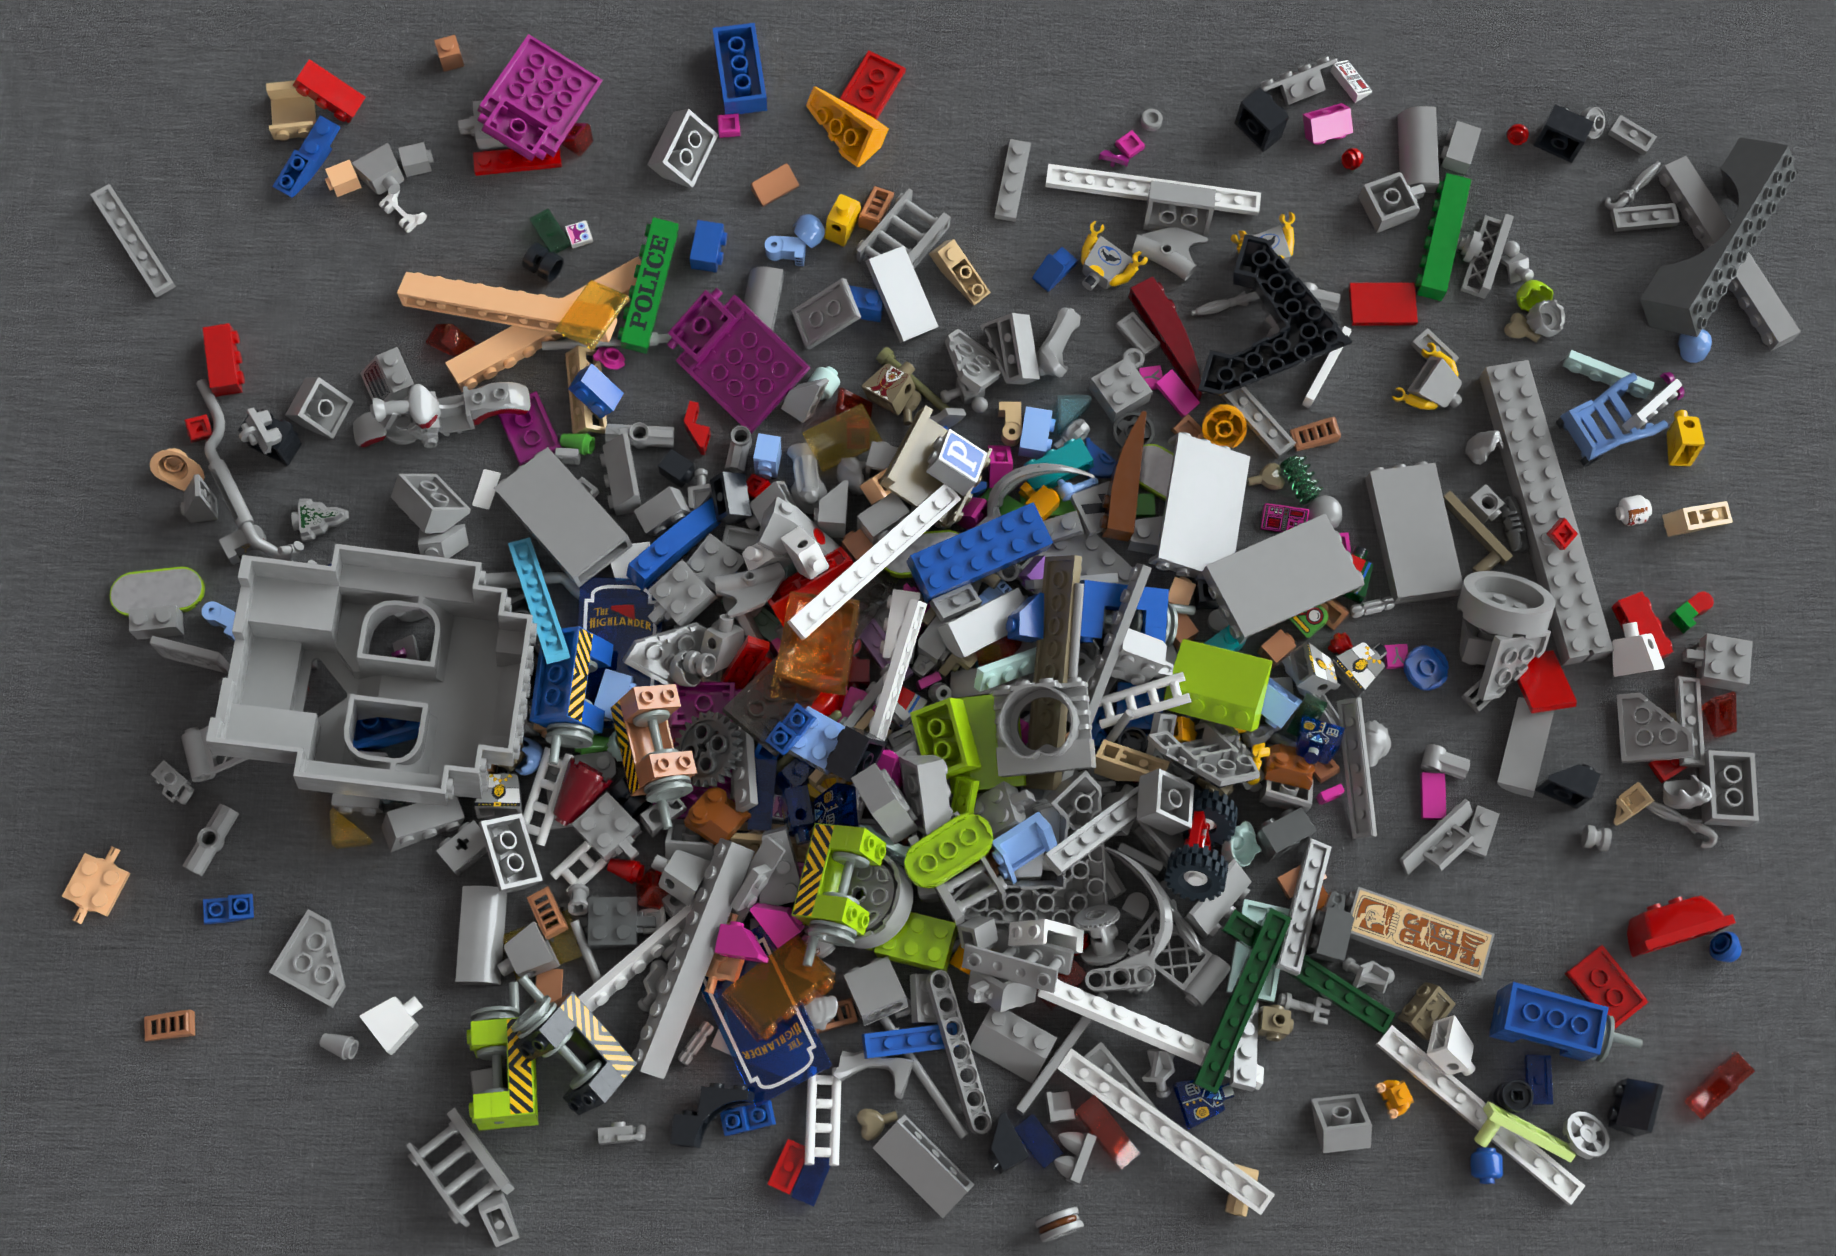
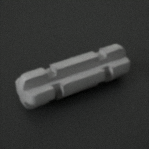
[1350,596,1395,618]
[678,1021,714,1066]

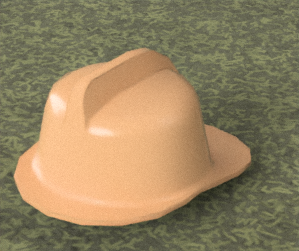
[149,448,205,491]

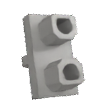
[239,407,282,454]

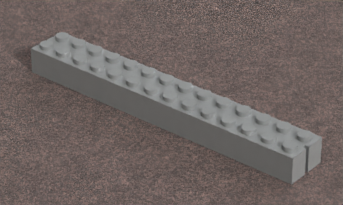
[1479,360,1614,666]

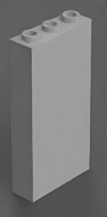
[494,447,633,588]
[1365,461,1463,604]

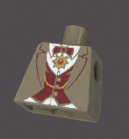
[861,361,915,416]

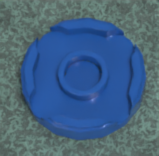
[1404,645,1449,691]

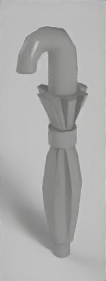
[1604,161,1661,210]
[1191,288,1260,316]
[1646,802,1718,848]
[1159,880,1204,956]

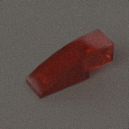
[1684,1051,1755,1120]
[1074,1095,1140,1170]

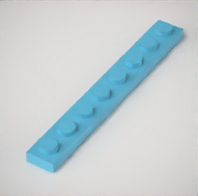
[508,537,570,664]

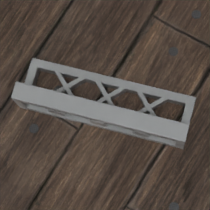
[1460,214,1514,299]

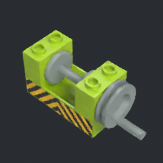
[792,823,886,967]
[467,982,539,1131]

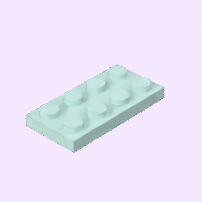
[1226,899,1290,1003]

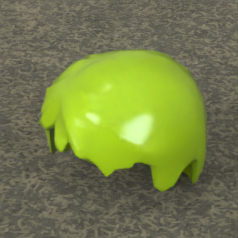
[1516,280,1553,312]

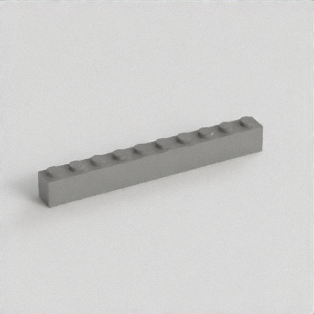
[1658,156,1801,351]
[631,838,755,1079]

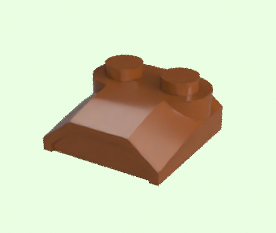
[1264,744,1315,790]
[684,787,751,845]

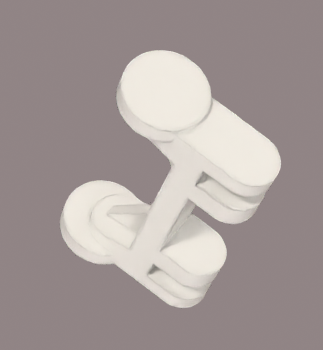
[379,190,427,233]

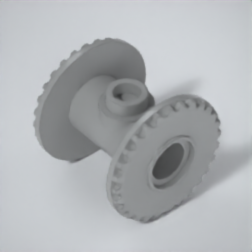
[1073,904,1128,966]

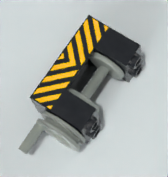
[511,975,637,1116]

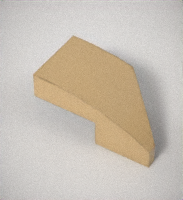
[1614,782,1654,826]

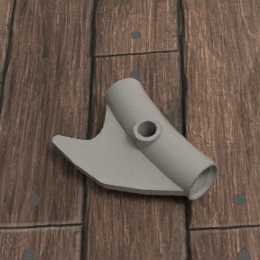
[1132,227,1208,281]
[715,562,786,618]

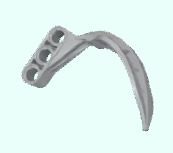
[975,463,1095,581]
[1085,847,1173,992]

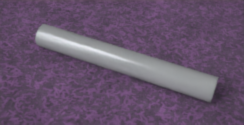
[1095,710,1134,756]
[570,919,602,983]

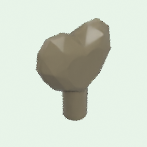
[1504,313,1541,343]
[901,390,921,425]
[1247,463,1285,490]
[857,1108,898,1141]

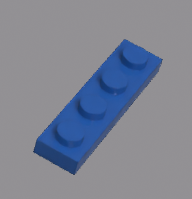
[862,1023,959,1059]

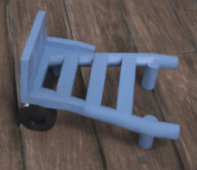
[1556,373,1668,467]

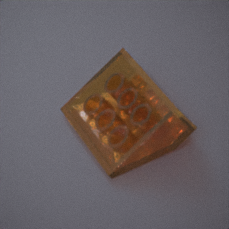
[775,591,860,696]

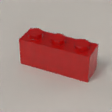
[292,59,366,123]
[202,323,245,397]
[1611,591,1674,659]

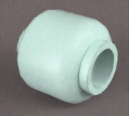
[808,366,840,400]

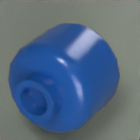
[1470,1147,1503,1184]

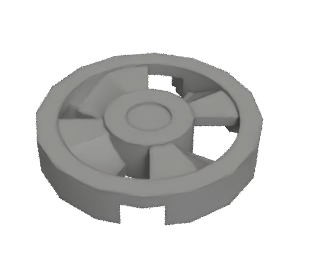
[1562,1111,1610,1159]

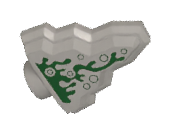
[291,499,349,542]

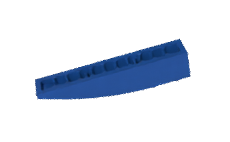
[626,498,721,591]

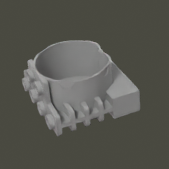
[992,678,1096,777]

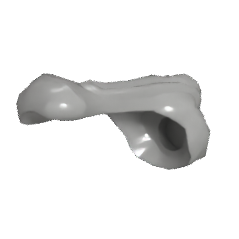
[1036,307,1081,378]
[787,443,827,514]

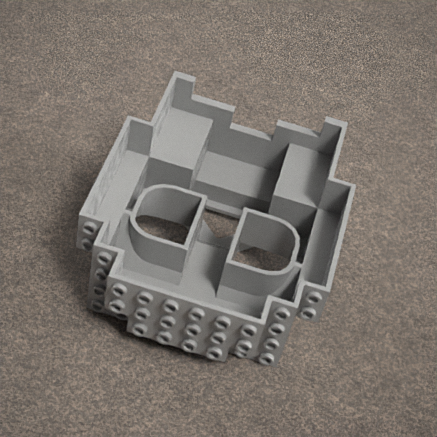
[206,544,537,806]

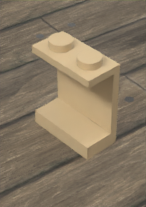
[266,81,316,141]

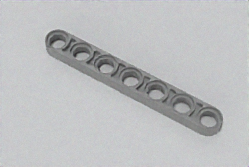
[926,970,992,1134]

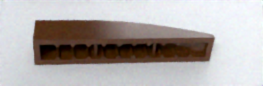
[1100,411,1147,542]

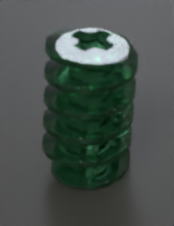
[1279,455,1324,505]

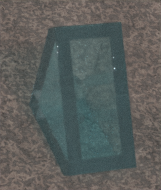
[1056,395,1092,436]

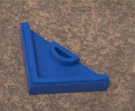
[1085,438,1116,479]

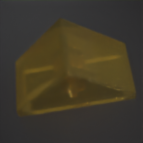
[330,808,373,849]

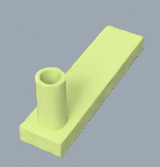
[1474,1101,1576,1163]

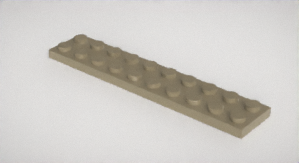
[1023,555,1082,790]

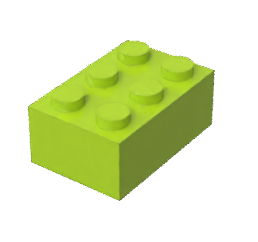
[910,697,981,780]
[874,912,958,973]

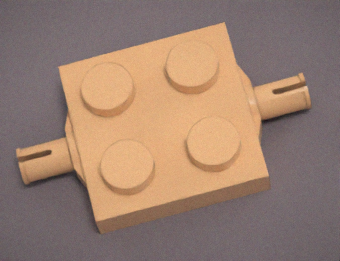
[62,846,131,924]
[704,913,745,994]

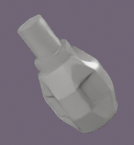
[1053,419,1090,450]
[1242,723,1281,748]

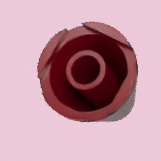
[553,757,612,826]

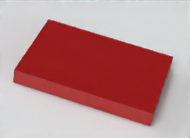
[839,50,906,120]
[1348,283,1418,326]
[1517,650,1577,714]
[1564,945,1649,1029]

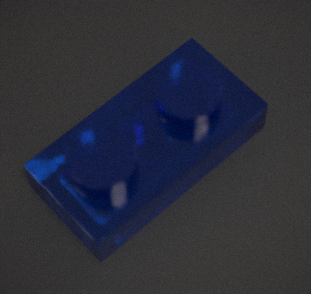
[1525,1055,1553,1105]
[1014,1114,1063,1169]
[791,1157,831,1207]

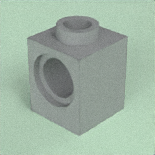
[1465,484,1505,524]

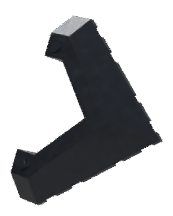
[1198,234,1352,396]

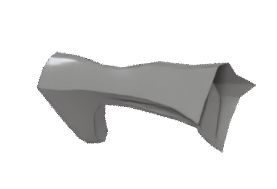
[833,1051,914,1100]

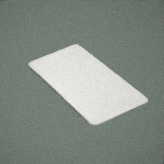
[472,469,501,509]

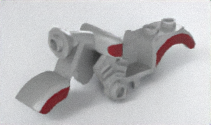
[353,382,531,448]

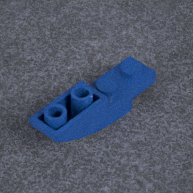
[272,115,340,198]

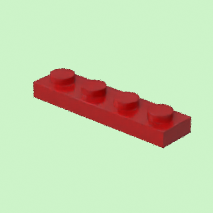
[473,148,562,176]

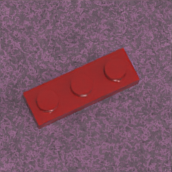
[721,635,770,689]

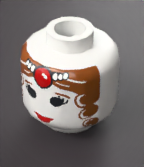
[1616,495,1652,526]

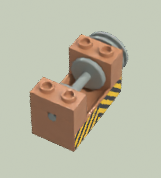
[610,684,697,830]

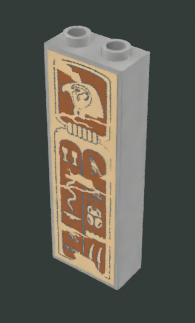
[1346,887,1495,982]

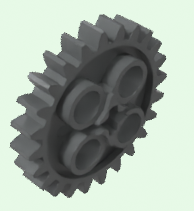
[674,711,744,788]

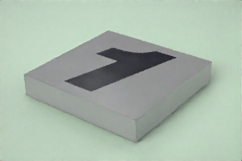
[1071,481,1110,537]

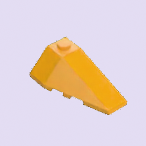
[806,86,889,167]

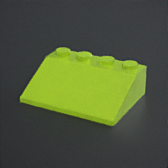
[1164,639,1273,732]
[950,695,1026,794]

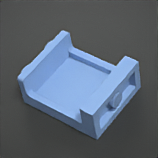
[992,811,1058,884]

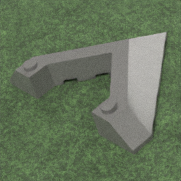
[951,769,1108,934]

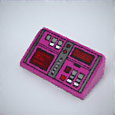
[1260,503,1309,533]

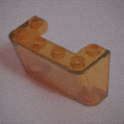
[722,935,836,1042]

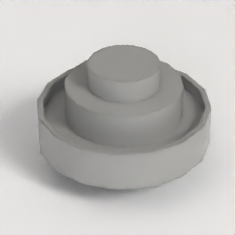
[1581,107,1605,139]
[1457,230,1484,263]

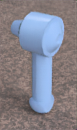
[1057,478,1098,501]

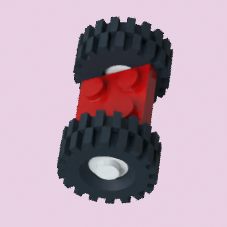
[1165,789,1238,902]

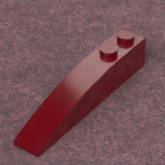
[1128,276,1203,401]

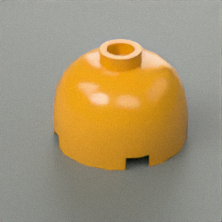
[1202,404,1247,448]

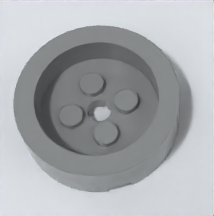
[1457,571,1556,639]
[847,855,913,949]

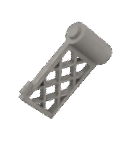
[181,726,248,782]
[1127,910,1231,1007]

